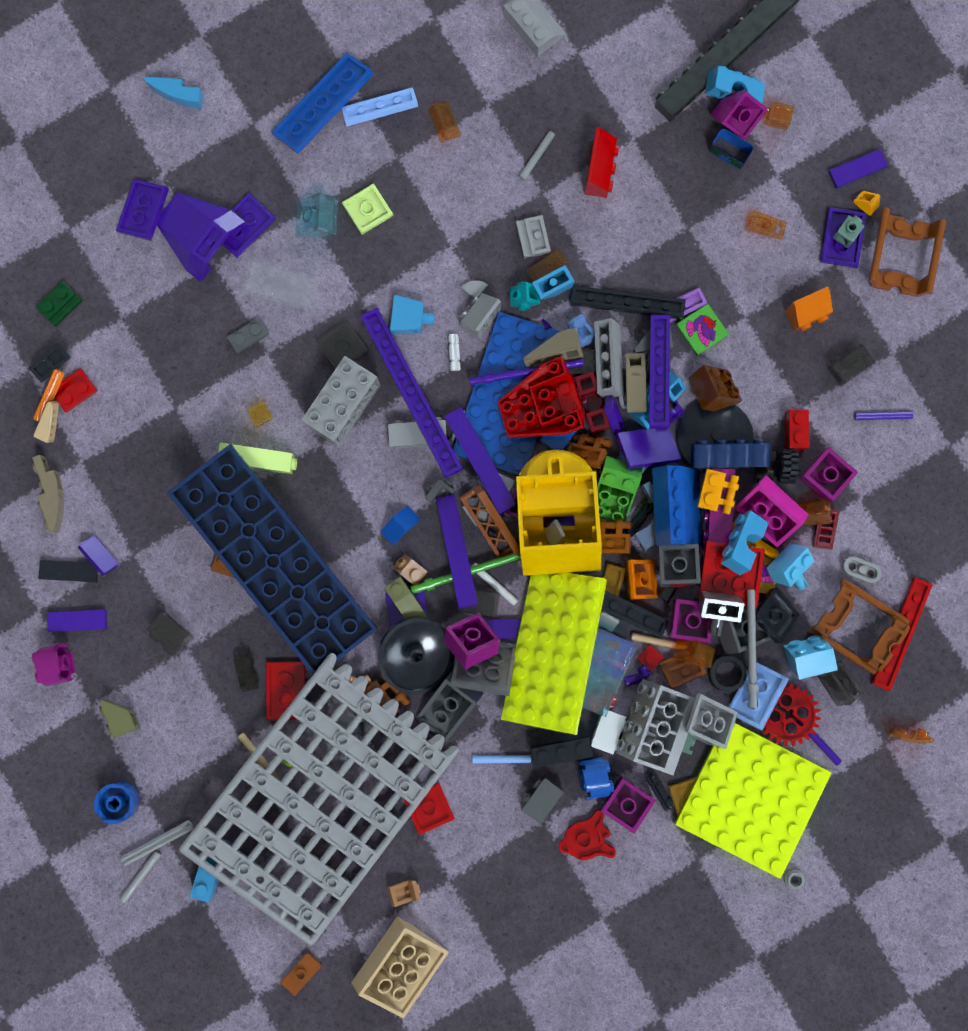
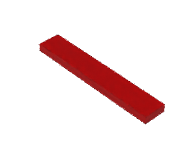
[871,577,932,691]

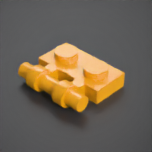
[697,469,739,515]

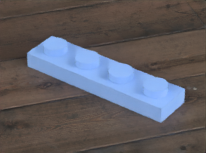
[342,87,418,126]

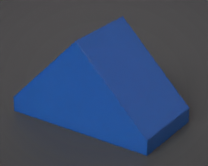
[380,506,421,546]

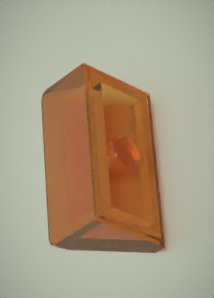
[428,102,461,143]
[797,500,832,526]

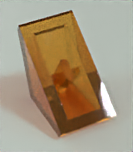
[673,639,715,668]

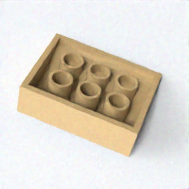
[351,916,449,1018]

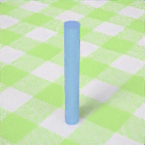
[473,755,531,763]

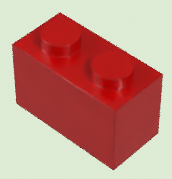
[785,409,809,451]

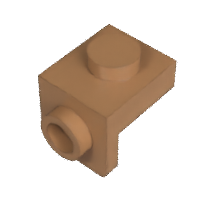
[393,554,427,585]
[387,880,420,907]

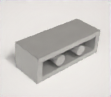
[388,417,447,449]

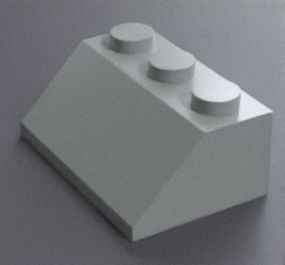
[503,0,566,57]

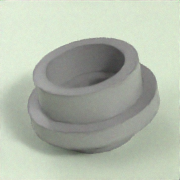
[784,869,805,890]

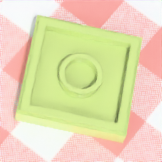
[342,183,393,235]

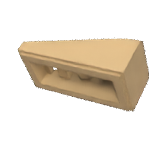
[34,401,59,443]

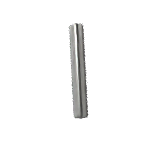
[120,820,193,866]

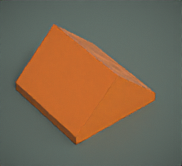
[625,560,658,600]

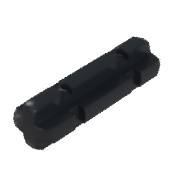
[624,503,653,537]
[646,773,674,811]

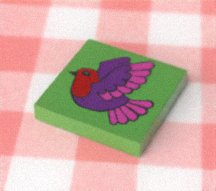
[676,304,729,356]

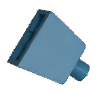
[390,295,435,335]

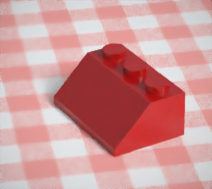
[585,127,619,198]

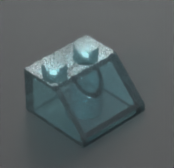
[295,193,338,238]

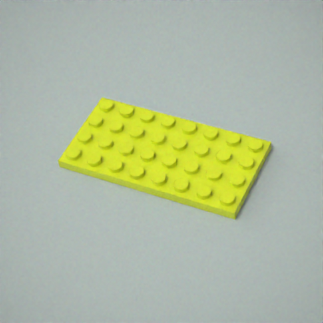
[501,573,607,735]

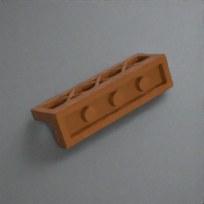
[460,485,520,558]

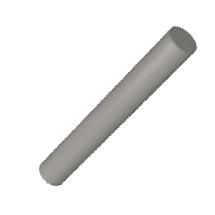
[519,131,555,181]
[119,850,162,903]

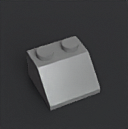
[459,293,501,340]

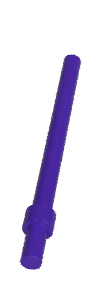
[469,358,584,385]

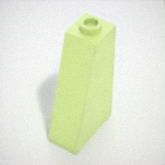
[218,443,297,474]

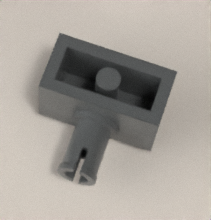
[698,591,744,636]

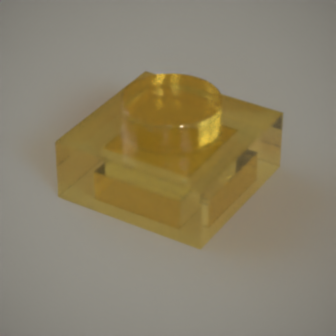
[247,401,273,428]

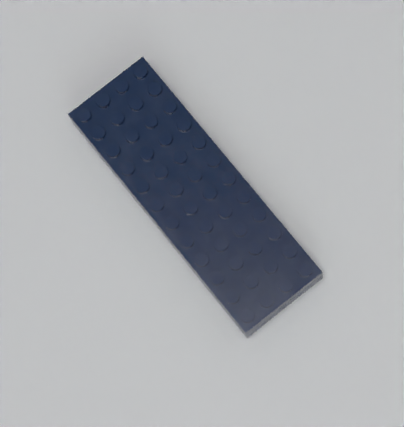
[167,444,378,675]

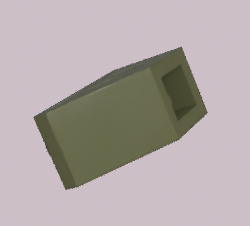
[99,700,140,738]

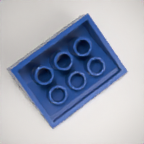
[652,465,703,546]

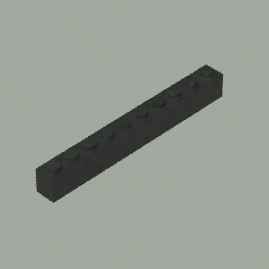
[655,0,800,122]

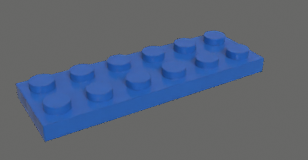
[271,53,374,154]

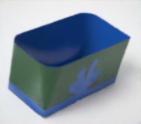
[710,129,753,170]

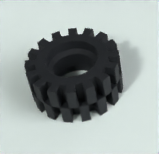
[776,449,799,484]

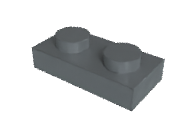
[227,318,270,354]

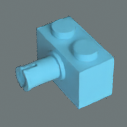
[767,543,814,590]

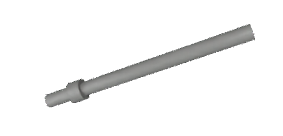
[747,589,759,708]

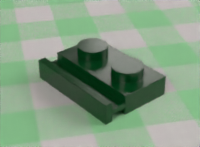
[35,281,82,327]

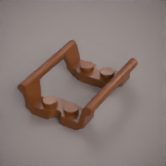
[869,208,946,297]
[807,578,910,675]

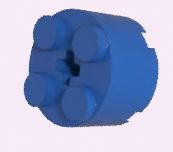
[578,757,614,801]
[94,781,140,824]

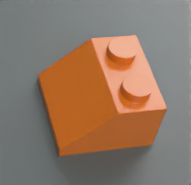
[785,286,833,332]

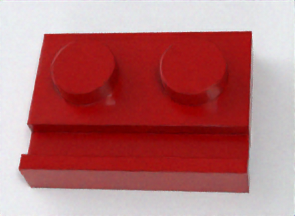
[54,368,97,413]

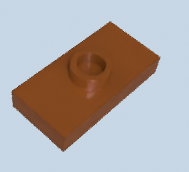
[280,952,322,996]

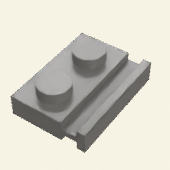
[516,215,551,259]

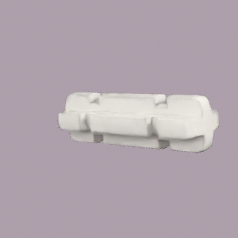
[448,334,461,371]

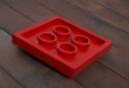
[698,541,765,607]

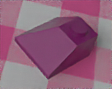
[711,90,768,140]

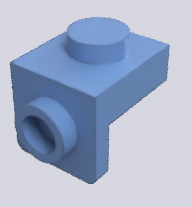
[567,314,595,349]

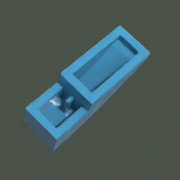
[145,77,204,109]

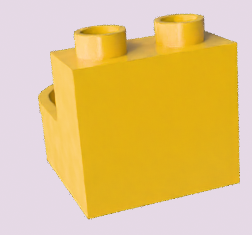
[516,449,602,576]

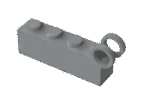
[594,318,627,409]

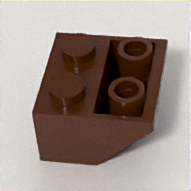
[688,365,742,411]

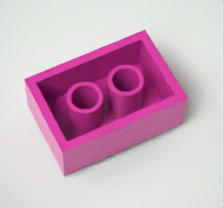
[735,476,809,547]

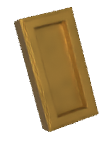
[603,564,626,597]

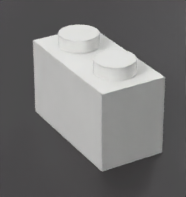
[590,708,626,754]

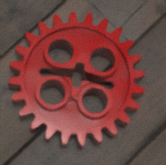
[763,683,821,747]

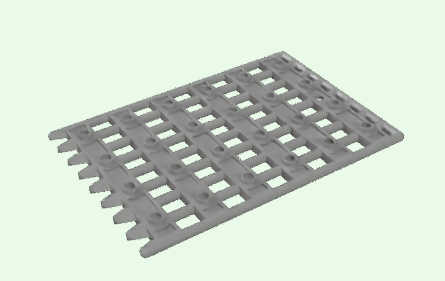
[179,653,459,946]

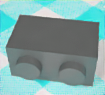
[521,777,564,824]

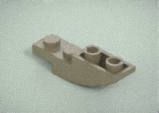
[32,455,64,533]

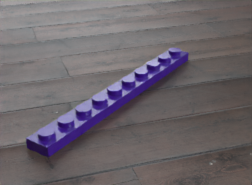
[361,308,463,479]

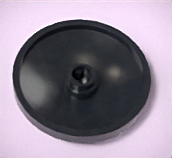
[677,403,754,473]
[377,617,455,694]

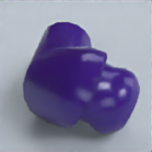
[624,665,650,687]

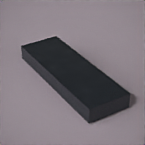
[38,560,98,583]

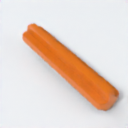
[33,369,64,422]

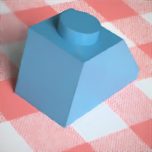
[532,265,575,300]

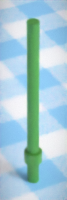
[410,553,521,594]

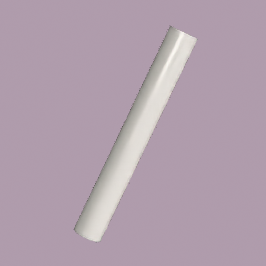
[472,562,519,606]

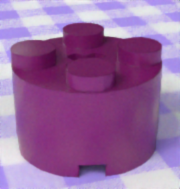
[32,643,75,686]

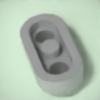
[842,557,881,583]

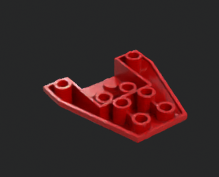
[497,356,585,438]

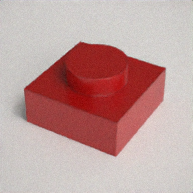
[636,644,664,672]

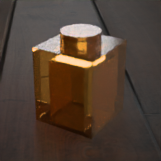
[763,101,794,130]

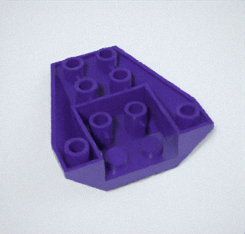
[157,192,246,282]

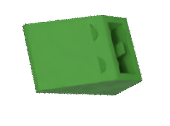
[597,456,643,521]

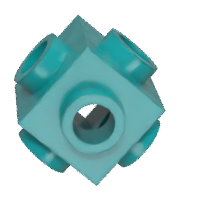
[510,282,540,311]

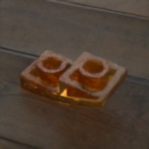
[887,727,934,744]

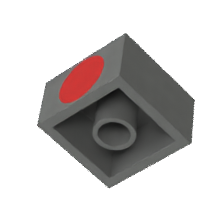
[658,544,701,588]

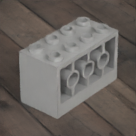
[302,356,381,448]
[616,679,696,775]

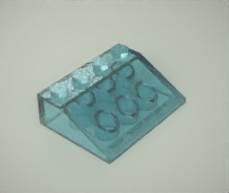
[582,628,637,717]

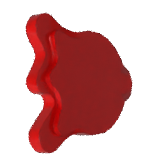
[558,809,616,860]

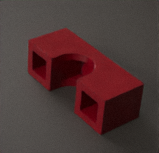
[575,371,611,434]

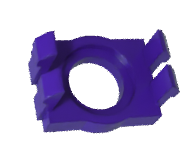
[669,400,684,425]

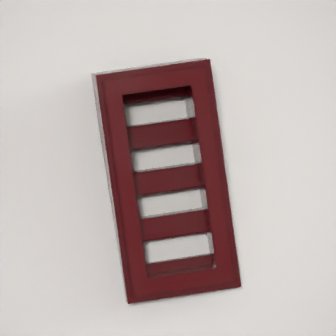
[813,508,839,550]

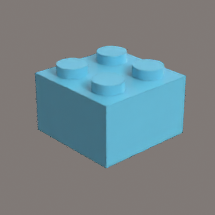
[784,635,838,680]

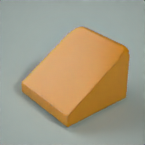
[854,190,880,216]

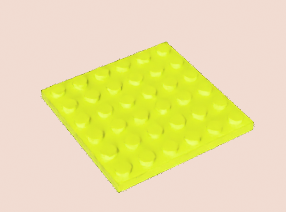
[674,723,831,879]

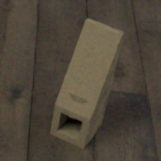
[625,353,647,413]

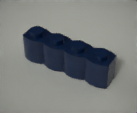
[691,439,770,468]

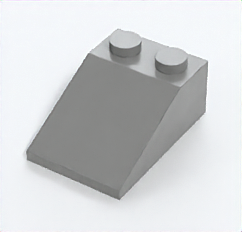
[685,693,738,749]

